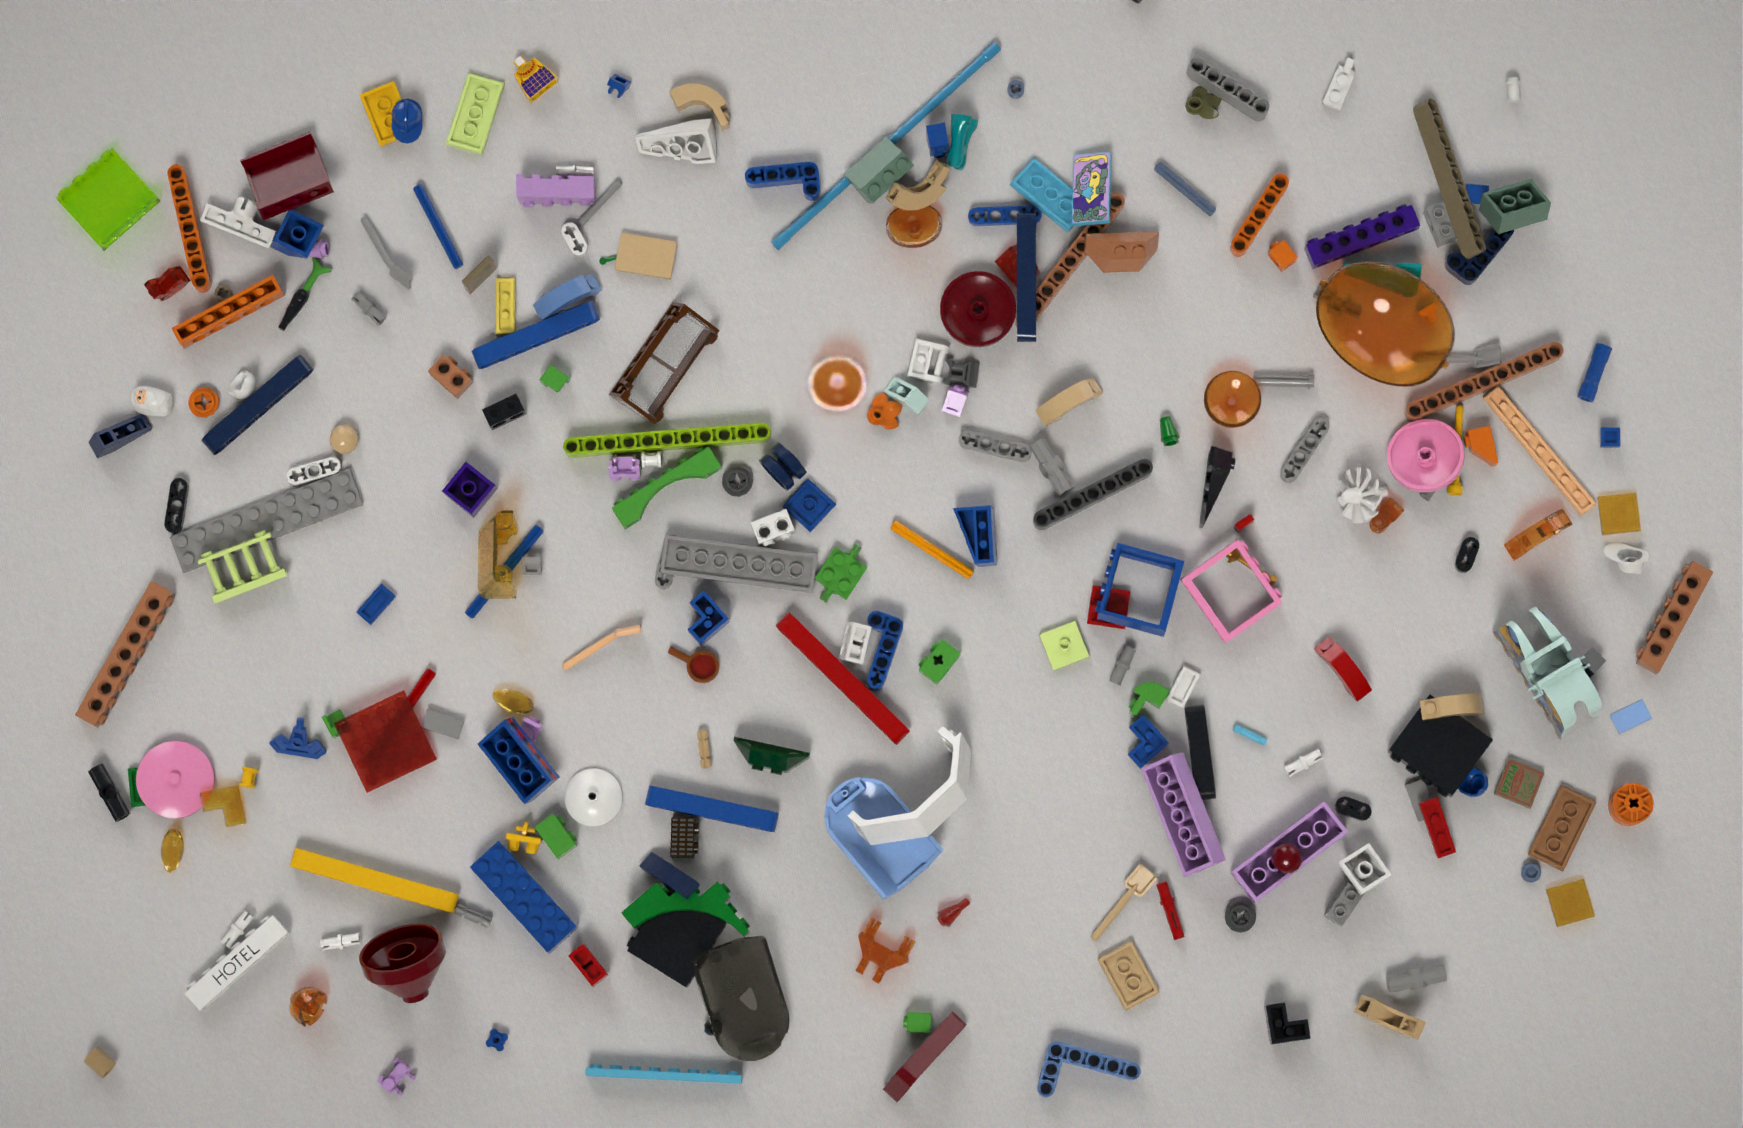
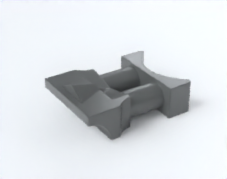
[942,359,979,388]

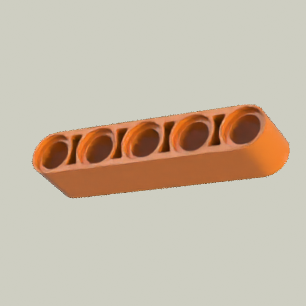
[1230,174,1289,257]

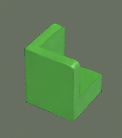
[539,364,570,393]
[321,710,351,739]

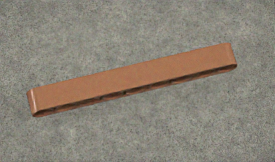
[1015,193,1125,327]
[1404,342,1564,422]

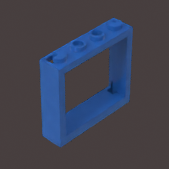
[1095,543,1184,637]

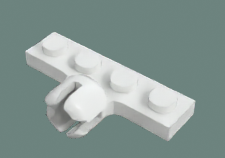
[200,197,278,249]

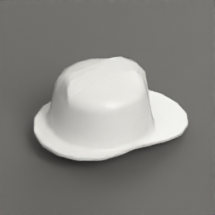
[1603,543,1649,574]

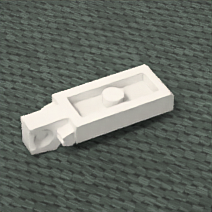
[1322,58,1355,111]

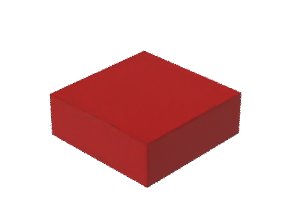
[1234,514,1255,533]

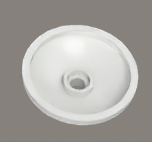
[565,769,623,827]

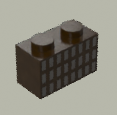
[670,817,699,858]

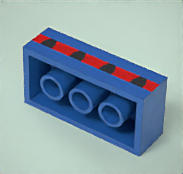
[477,717,560,804]

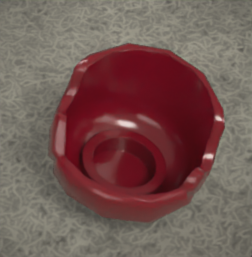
[1271,843,1302,873]

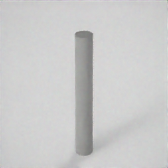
[578,180,622,226]

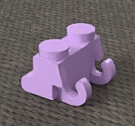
[608,454,641,481]
[377,1057,416,1096]

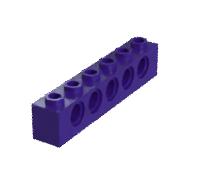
[1304,204,1421,270]

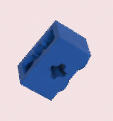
[926,122,949,158]

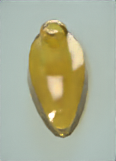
[493,689,534,715]
[161,829,184,873]

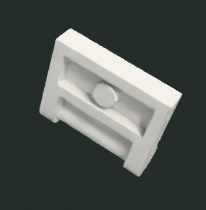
[907,339,949,384]

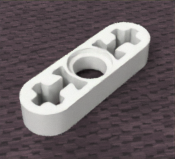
[286,457,342,486]

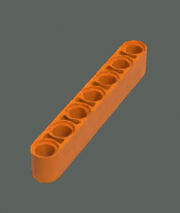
[167,164,212,293]

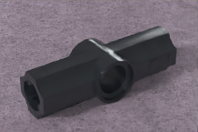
[88,763,131,822]

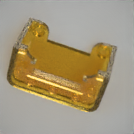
[478,510,518,599]

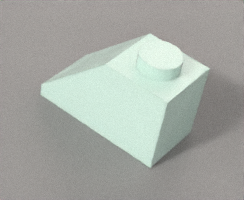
[883,377,929,414]

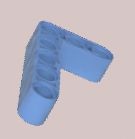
[1037,1042,1141,1098]

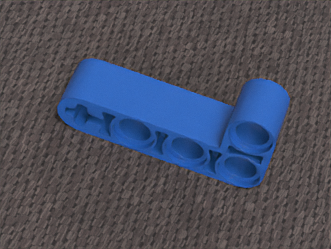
[745,162,821,201]
[867,611,903,691]

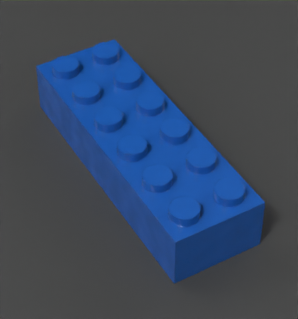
[470,841,578,954]

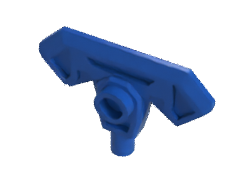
[269,717,327,759]

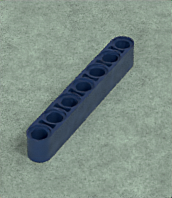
[1017,213,1036,342]
[201,355,314,455]

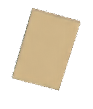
[615,233,677,280]
[1097,941,1159,1011]

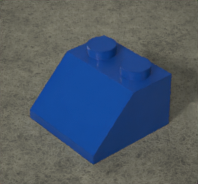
[271,209,324,259]

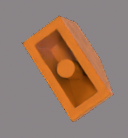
[1463,426,1498,467]

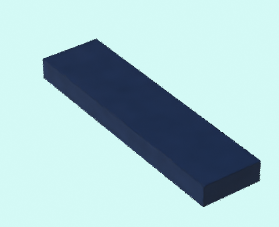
[639,852,700,899]

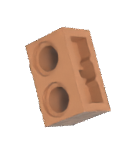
[428,355,473,399]

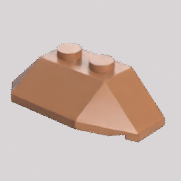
[1084,231,1159,273]

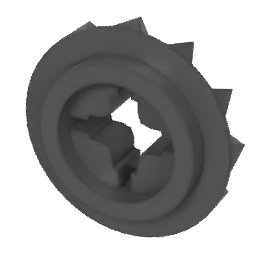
[722,466,753,497]
[1225,901,1256,933]

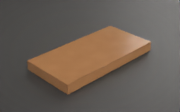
[1527,785,1597,872]

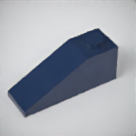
[88,414,152,459]

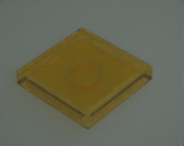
[1597,493,1641,535]
[1546,879,1595,927]

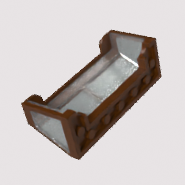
[609,302,720,424]

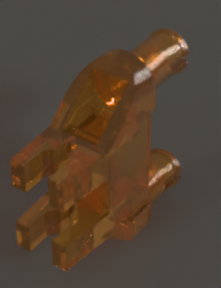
[856,917,916,984]

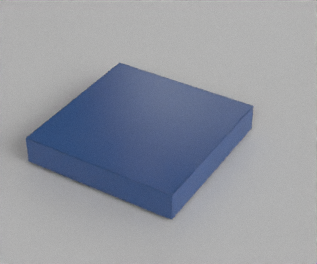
[782,479,836,533]

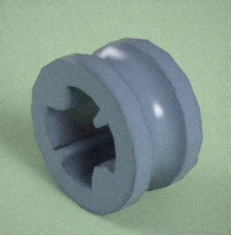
[1007,80,1024,99]

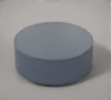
[1521,863,1541,883]

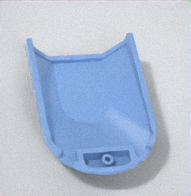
[825,777,943,900]

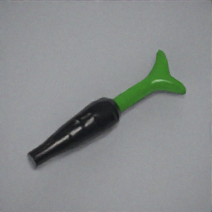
[278,257,332,331]

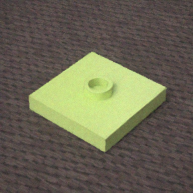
[1039,621,1089,671]

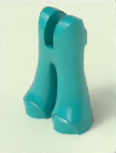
[947,114,978,170]

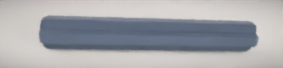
[1154,162,1216,216]

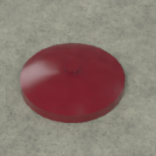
[940,271,1016,347]

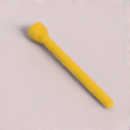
[1447,405,1464,496]

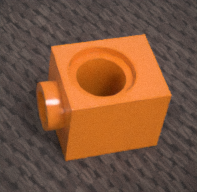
[1268,240,1298,273]

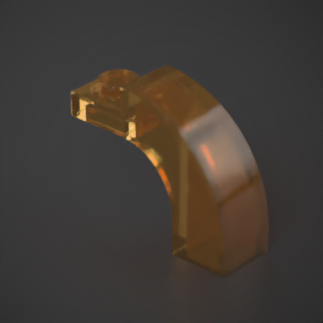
[1504,508,1573,561]

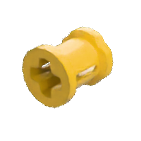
[238,766,259,789]

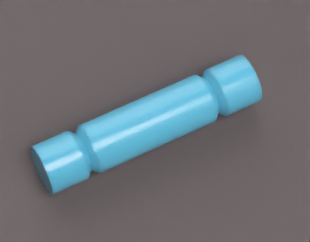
[1233,724,1267,746]

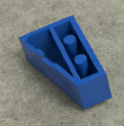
[953,505,997,567]

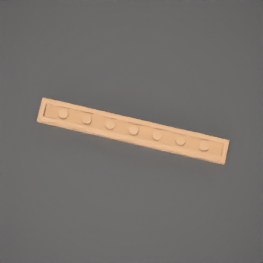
[1483,386,1597,516]

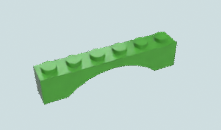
[612,447,722,530]

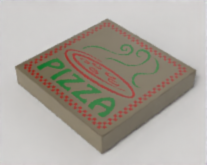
[462,256,497,294]
[1494,758,1545,809]

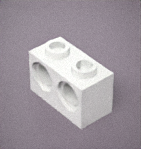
[751,509,795,548]
[838,622,872,664]

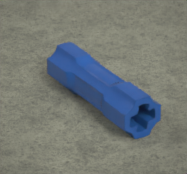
[1577,343,1612,403]

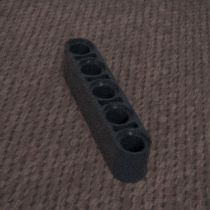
[1184,705,1216,800]

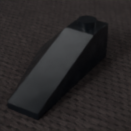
[1199,446,1235,528]

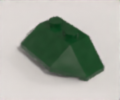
[734,736,810,775]

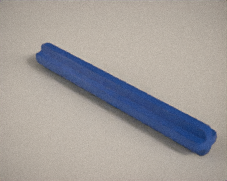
[413,184,463,269]

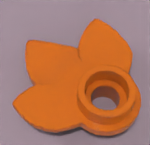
[867,393,903,430]

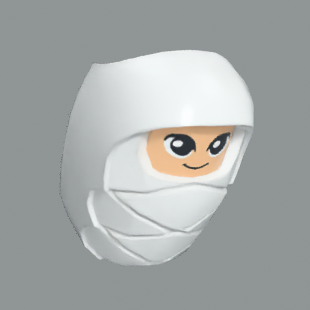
[131,386,173,417]

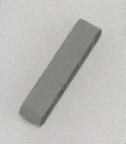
[1186,57,1269,121]

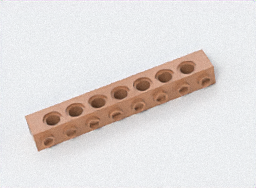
[75,581,175,728]

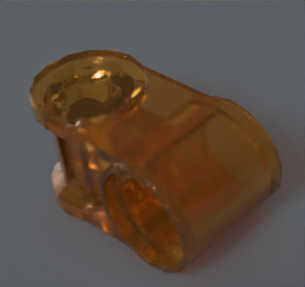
[1369,497,1405,534]

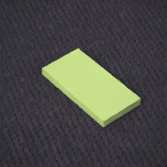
[446,73,505,155]

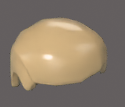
[329,424,359,454]

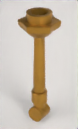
[1226,548,1277,586]

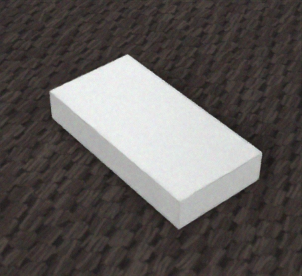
[1166,666,1201,709]

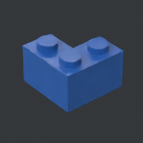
[687,590,730,646]

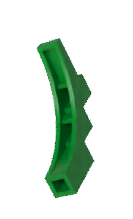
[621,881,750,937]

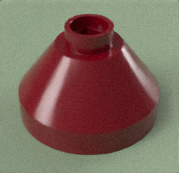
[359,924,446,1003]

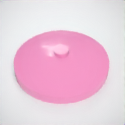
[1387,419,1465,492]
[136,741,215,819]

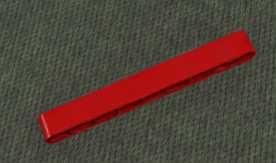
[775,612,910,745]

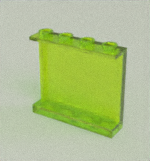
[56,148,160,251]

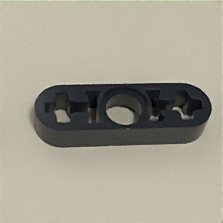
[164,478,189,534]

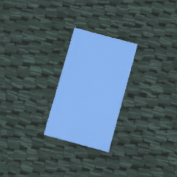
[1610,700,1652,734]

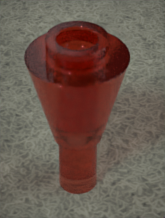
[937,898,970,927]

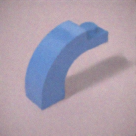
[533,274,602,321]

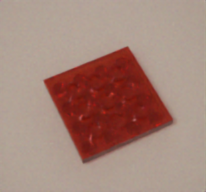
[334,690,437,793]

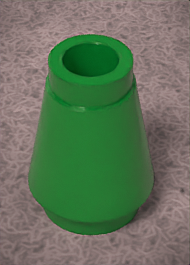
[1160,416,1180,446]

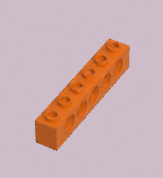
[172,275,285,349]

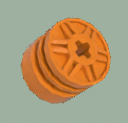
[1608,783,1654,826]

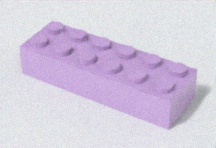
[1141,752,1226,877]
[1231,801,1348,904]

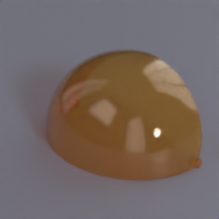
[1316,261,1455,387]

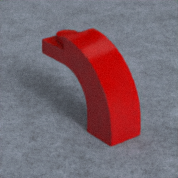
[1314,637,1372,702]

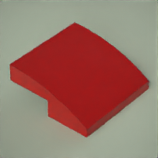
[1087,585,1131,629]

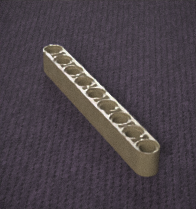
[1413,98,1486,259]

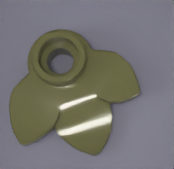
[1185,86,1222,119]

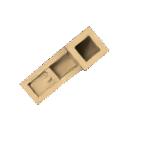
[669,83,731,131]
[886,159,950,210]
[1035,377,1103,426]
[1420,694,1485,720]
[1354,995,1426,1040]

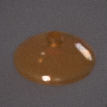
[885,206,943,248]
[809,355,866,411]
[1204,371,1261,428]

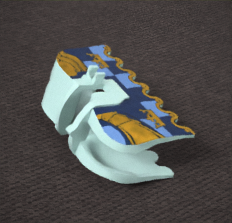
[1493,605,1602,740]

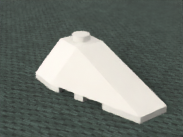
[635,118,716,164]

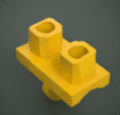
[506,821,543,854]

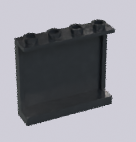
[1388,694,1493,798]
[626,887,727,988]

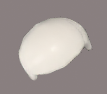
[228,371,256,399]

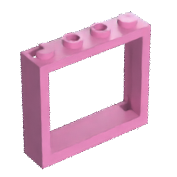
[1180,539,1283,643]

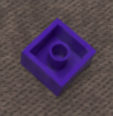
[442,462,498,518]

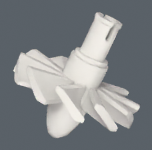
[1337,468,1388,523]

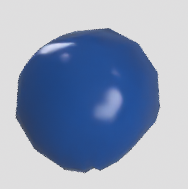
[1458,768,1489,797]

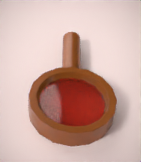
[668,646,719,683]

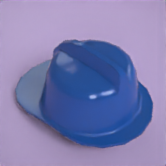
[392,99,422,143]

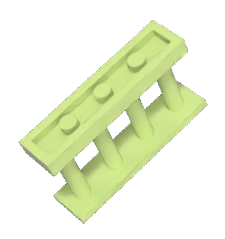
[198,530,287,604]

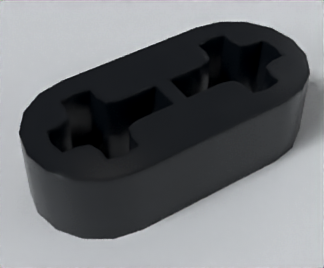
[1454,537,1480,573]
[1335,797,1372,821]

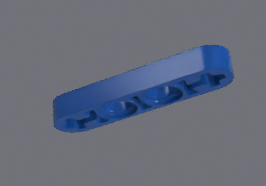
[968,205,1042,226]

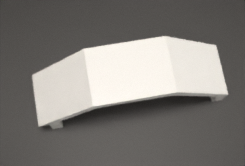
[847,727,971,845]

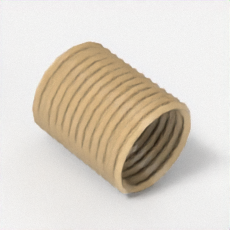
[84,1047,116,1078]

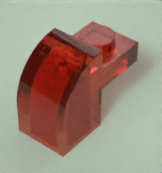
[144,266,191,301]

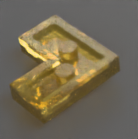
[200,785,246,827]

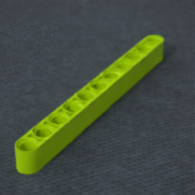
[563,423,771,458]

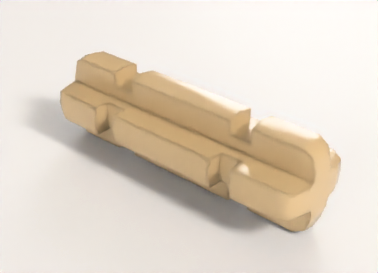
[697,730,711,768]

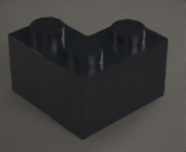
[1264,1002,1311,1045]

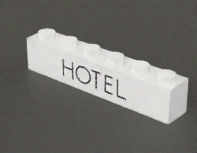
[184,915,291,1012]

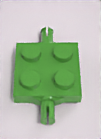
[814,544,867,603]

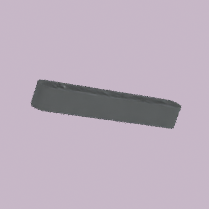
[1033,459,1153,530]

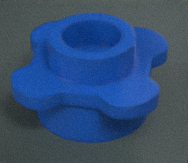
[486,1029,508,1051]

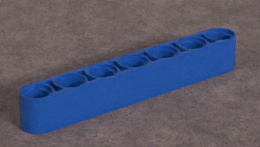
[471,302,600,369]
[645,786,779,832]

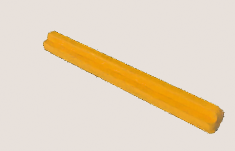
[890,521,974,579]

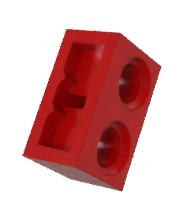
[568,944,608,987]

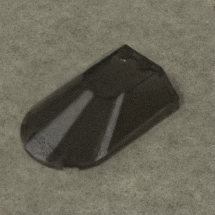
[690,936,789,1061]

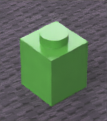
[903,1012,931,1034]

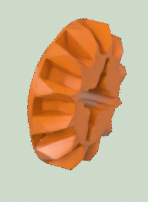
[188,387,219,418]

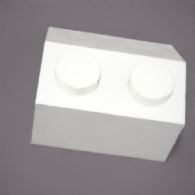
[1338,843,1391,895]

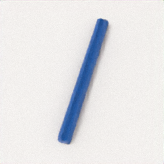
[465,525,543,619]

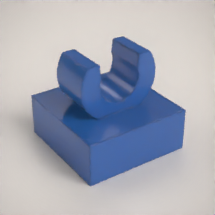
[607,74,632,98]
[1600,427,1620,448]

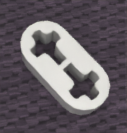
[561,223,588,257]

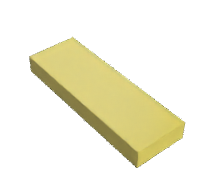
[496,278,515,336]

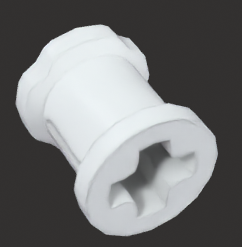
[641,451,662,468]

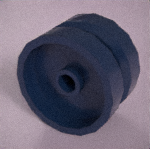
[759,442,807,491]

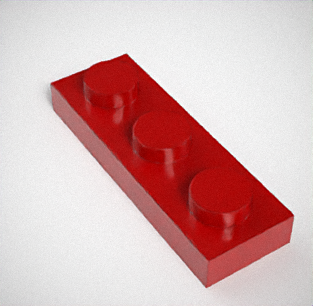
[1418,797,1456,859]

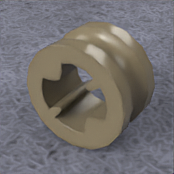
[215,285,233,302]

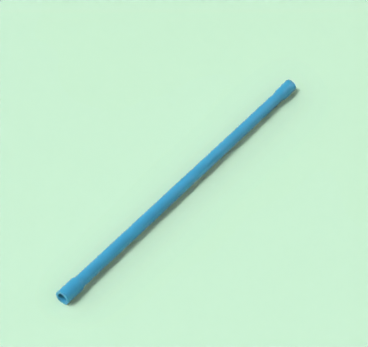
[771,42,1001,250]

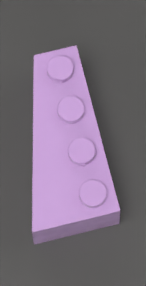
[516,174,595,208]

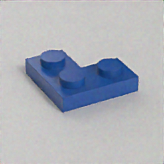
[1128,715,1169,769]

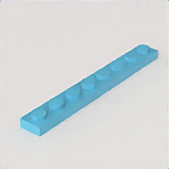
[585,1064,743,1084]

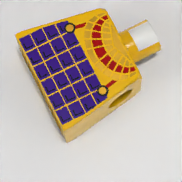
[513,56,558,104]

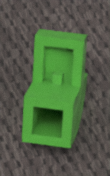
[1129,682,1170,717]

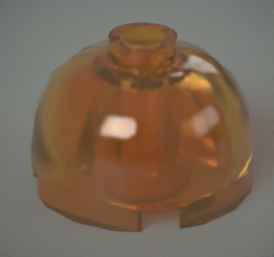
[289,987,327,1027]

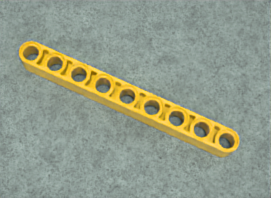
[289,848,459,914]

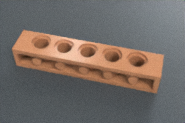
[1636,561,1713,674]

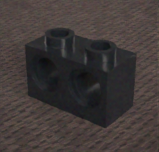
[482,394,526,430]

